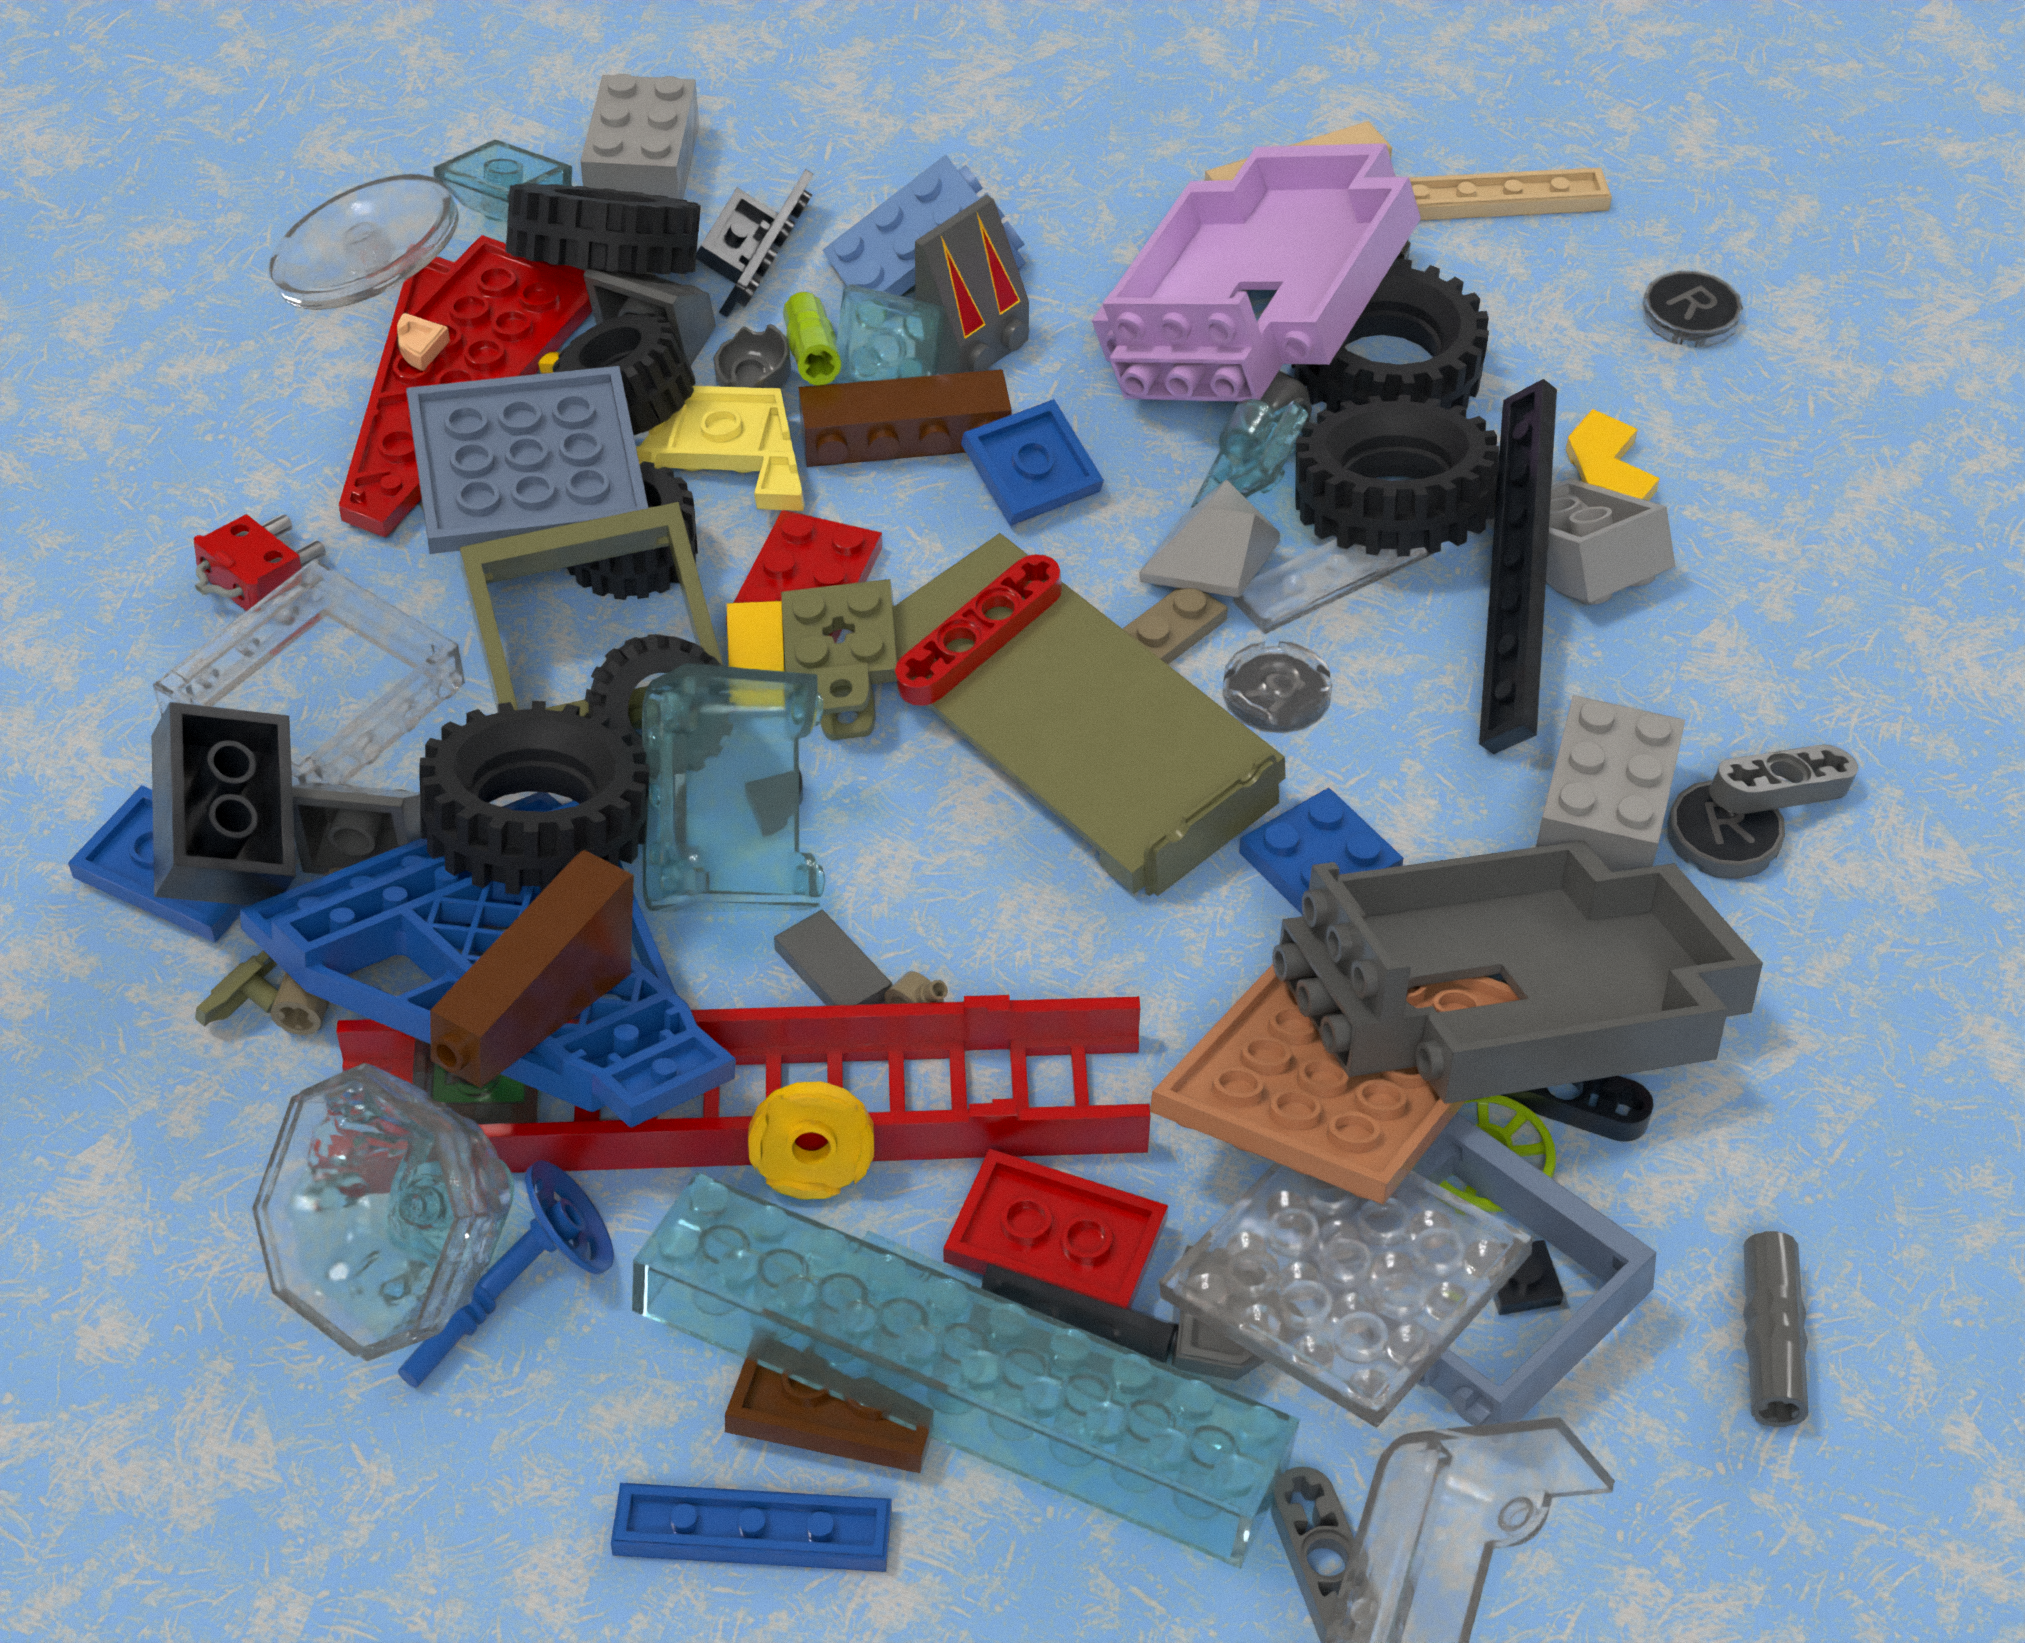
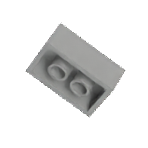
[580,74,699,199]
[1536,695,1685,872]

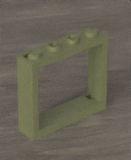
[460,502,726,729]

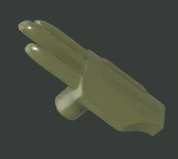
[195,950,278,1026]

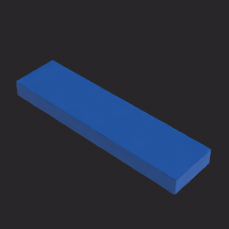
[611,1483,892,1572]

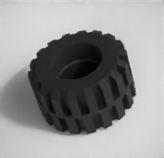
[552,313,696,435]
[567,461,698,600]
[585,634,736,781]

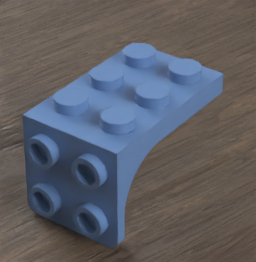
[822,155,1026,318]

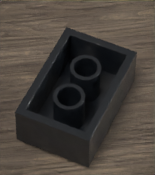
[151,702,296,905]

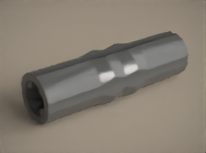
[1743,1231,1808,1427]

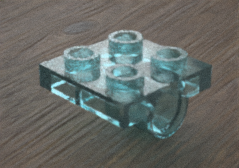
[1191,399,1309,508]

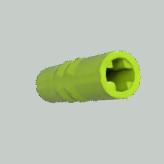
[783,292,841,386]

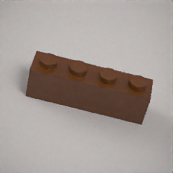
[798,369,1012,467]

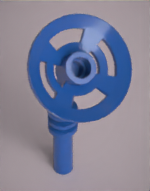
[398,1160,614,1388]

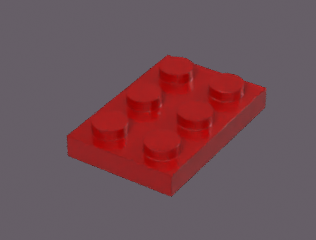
[726,510,882,643]
[943,1149,1168,1308]

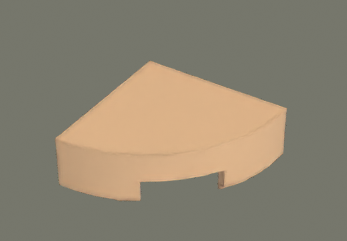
[397,313,450,371]

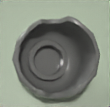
[713,324,791,389]

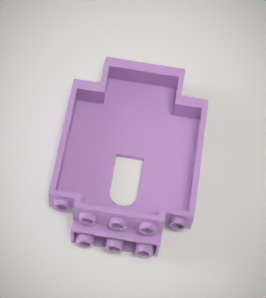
[1091,143,1421,402]

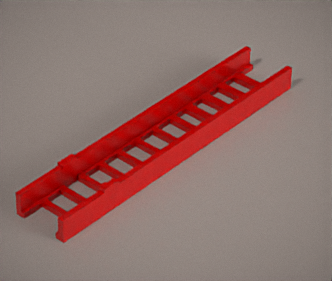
[324,995,1151,1179]

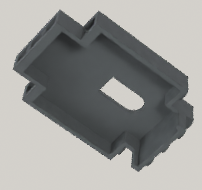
[1272,841,1763,1104]

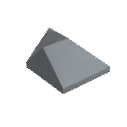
[1139,479,1280,597]

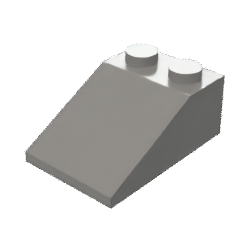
[1487,478,1676,605]

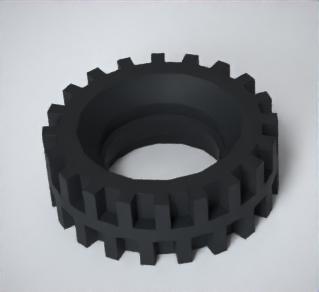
[505,183,701,274]
[1291,259,1489,413]
[1295,395,1499,557]
[419,701,649,895]

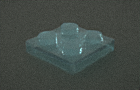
[832,284,946,384]

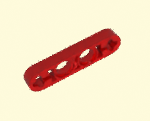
[895,554,1062,706]

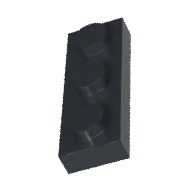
[969,1262,1178,1389]

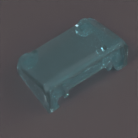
[642,663,825,912]

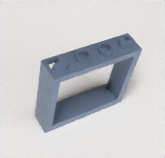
[1300,1112,1656,1439]

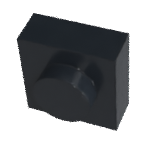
[1480,1240,1564,1315]

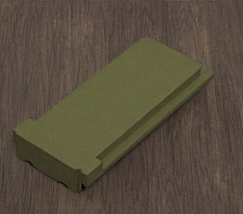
[894,533,1286,896]

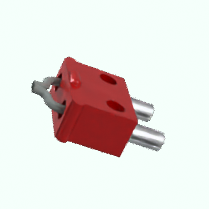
[193,514,326,616]

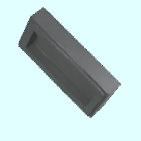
[774,909,892,1006]

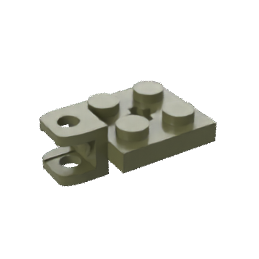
[781,579,898,740]

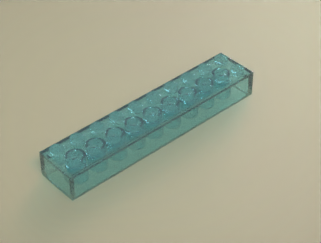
[632,1172,1300,1569]

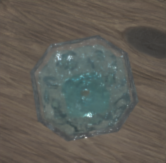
[252,1063,514,1362]

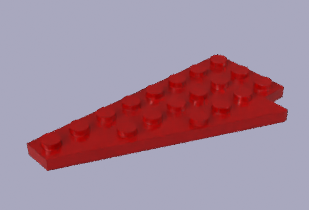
[338,235,593,538]

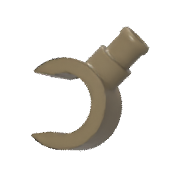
[884,971,948,1004]

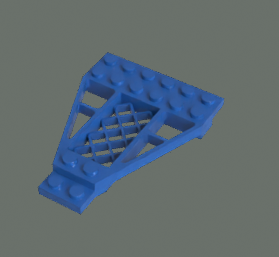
[240,792,736,1128]

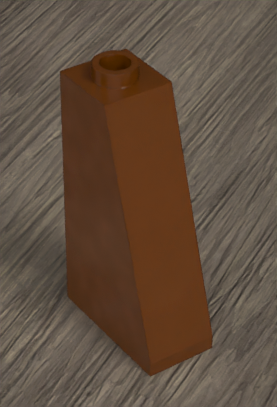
[430,850,634,1088]

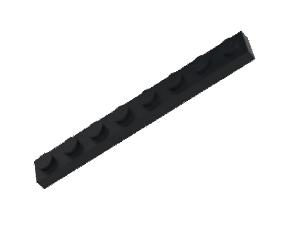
[1479,379,1557,754]

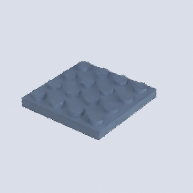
[406,366,648,554]

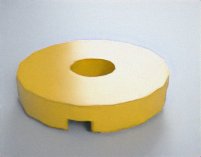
[748,1081,874,1200]

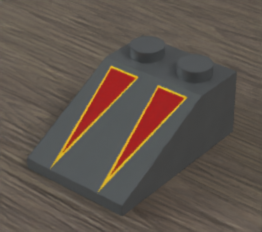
[915,195,1029,375]

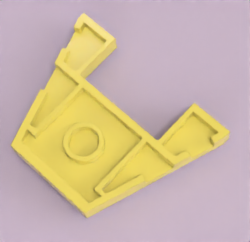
[636,386,805,511]

